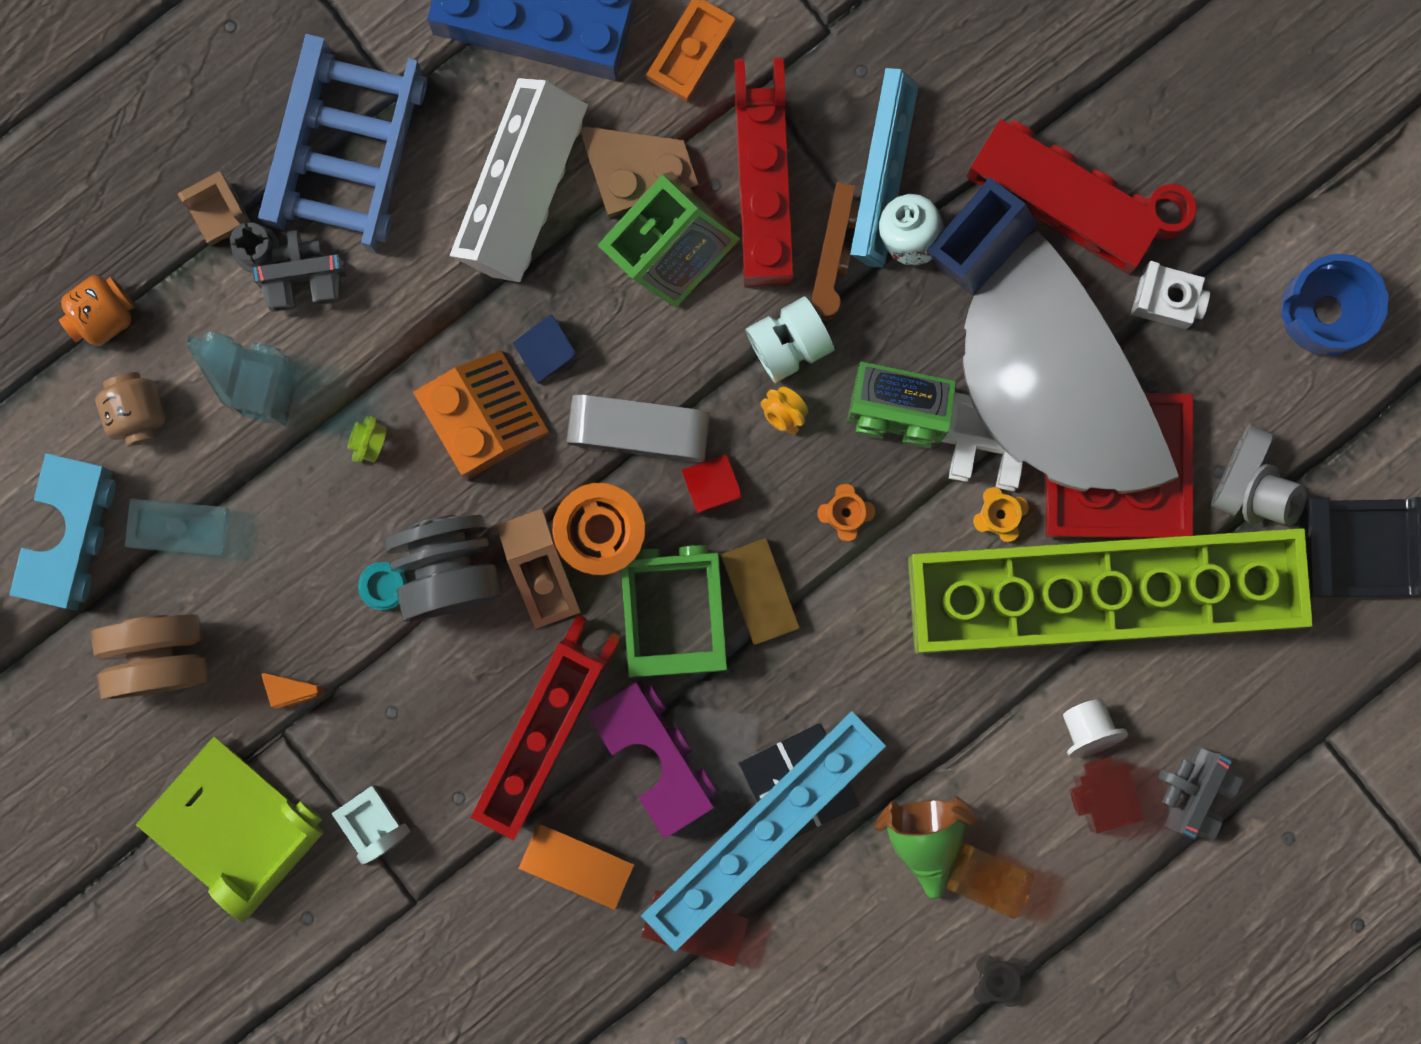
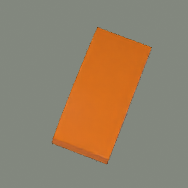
[518,824,634,910]

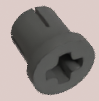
[230,222,281,273]

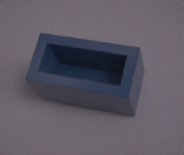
[927,177,1037,296]

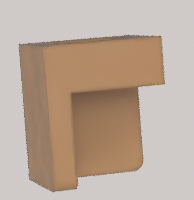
[178,171,252,246]

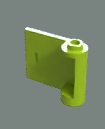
[135,736,324,923]

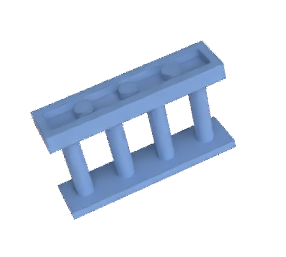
[258,34,427,254]

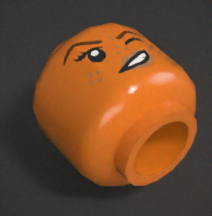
[59,275,134,347]

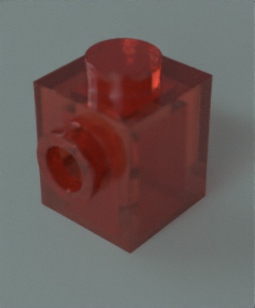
[1070,756,1144,834]

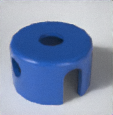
[1281,254,1389,357]

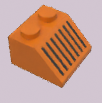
[413,350,549,481]

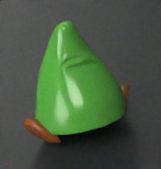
[874,795,979,899]

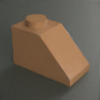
[497,508,581,629]

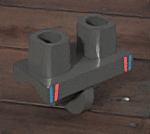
[252,230,347,312]
[1157,746,1244,840]

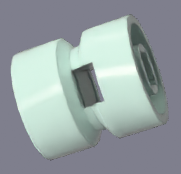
[745,296,834,383]

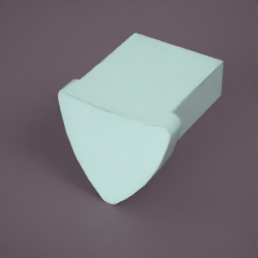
[332,786,411,865]

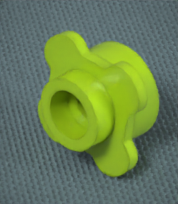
[347,416,387,463]

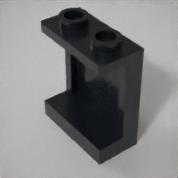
[1299,497,1421,598]

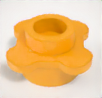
[761,387,808,435]
[973,487,1028,542]

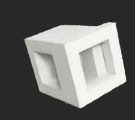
[1131,261,1210,330]

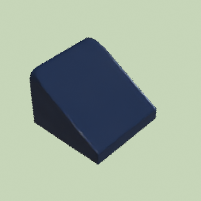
[513,314,578,384]

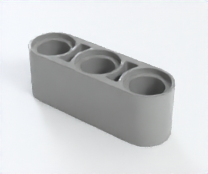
[566,395,711,462]

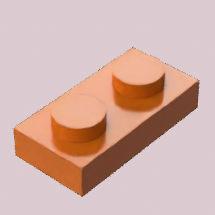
[646,0,736,103]

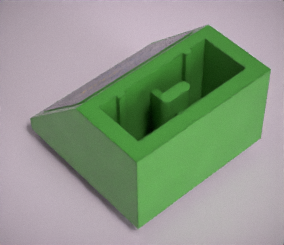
[597,172,741,308]
[846,361,956,448]

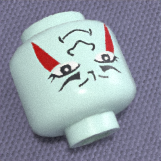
[878,194,945,266]

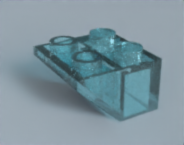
[186,331,300,427]

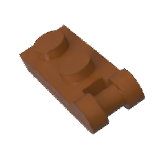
[811,182,860,323]

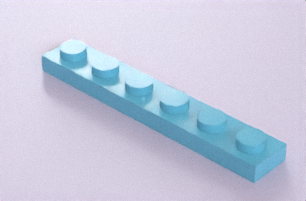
[641,711,886,952]

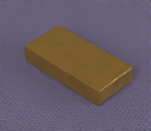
[721,538,799,645]

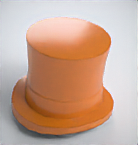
[552,483,645,575]

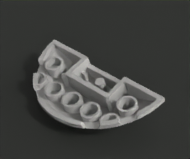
[963,231,1179,494]

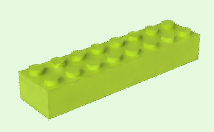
[908,528,1313,654]

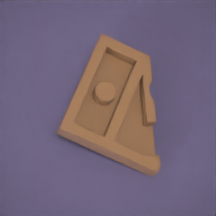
[580,127,699,218]

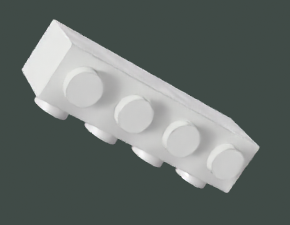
[450,78,588,282]

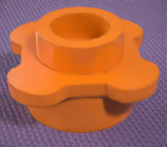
[817,484,875,542]

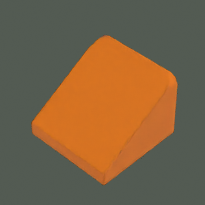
[261,673,325,709]

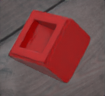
[681,454,743,515]

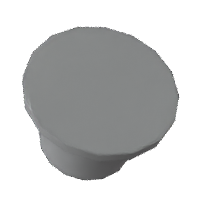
[1242,464,1307,526]

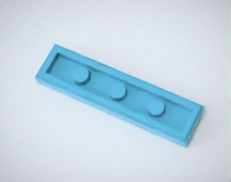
[850,68,919,268]

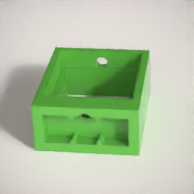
[621,545,727,678]

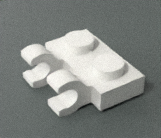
[942,392,1023,492]

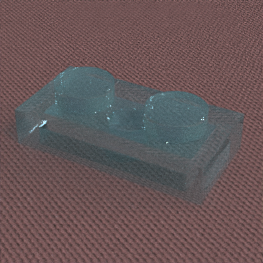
[125,499,230,557]

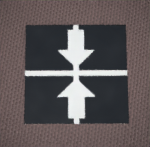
[738,723,860,840]

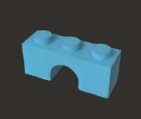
[9,453,116,611]

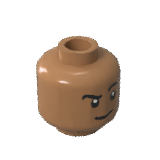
[95,372,166,447]

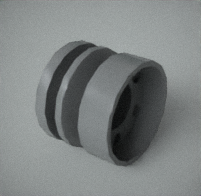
[384,515,504,622]

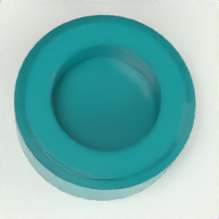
[358,562,408,611]

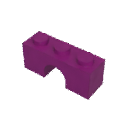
[586,681,719,839]

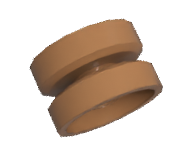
[90,614,209,700]

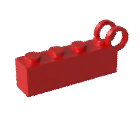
[734,57,793,287]
[966,119,1196,275]
[470,614,622,840]

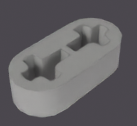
[1211,424,1273,516]

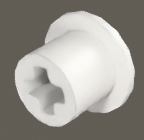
[1063,699,1128,759]

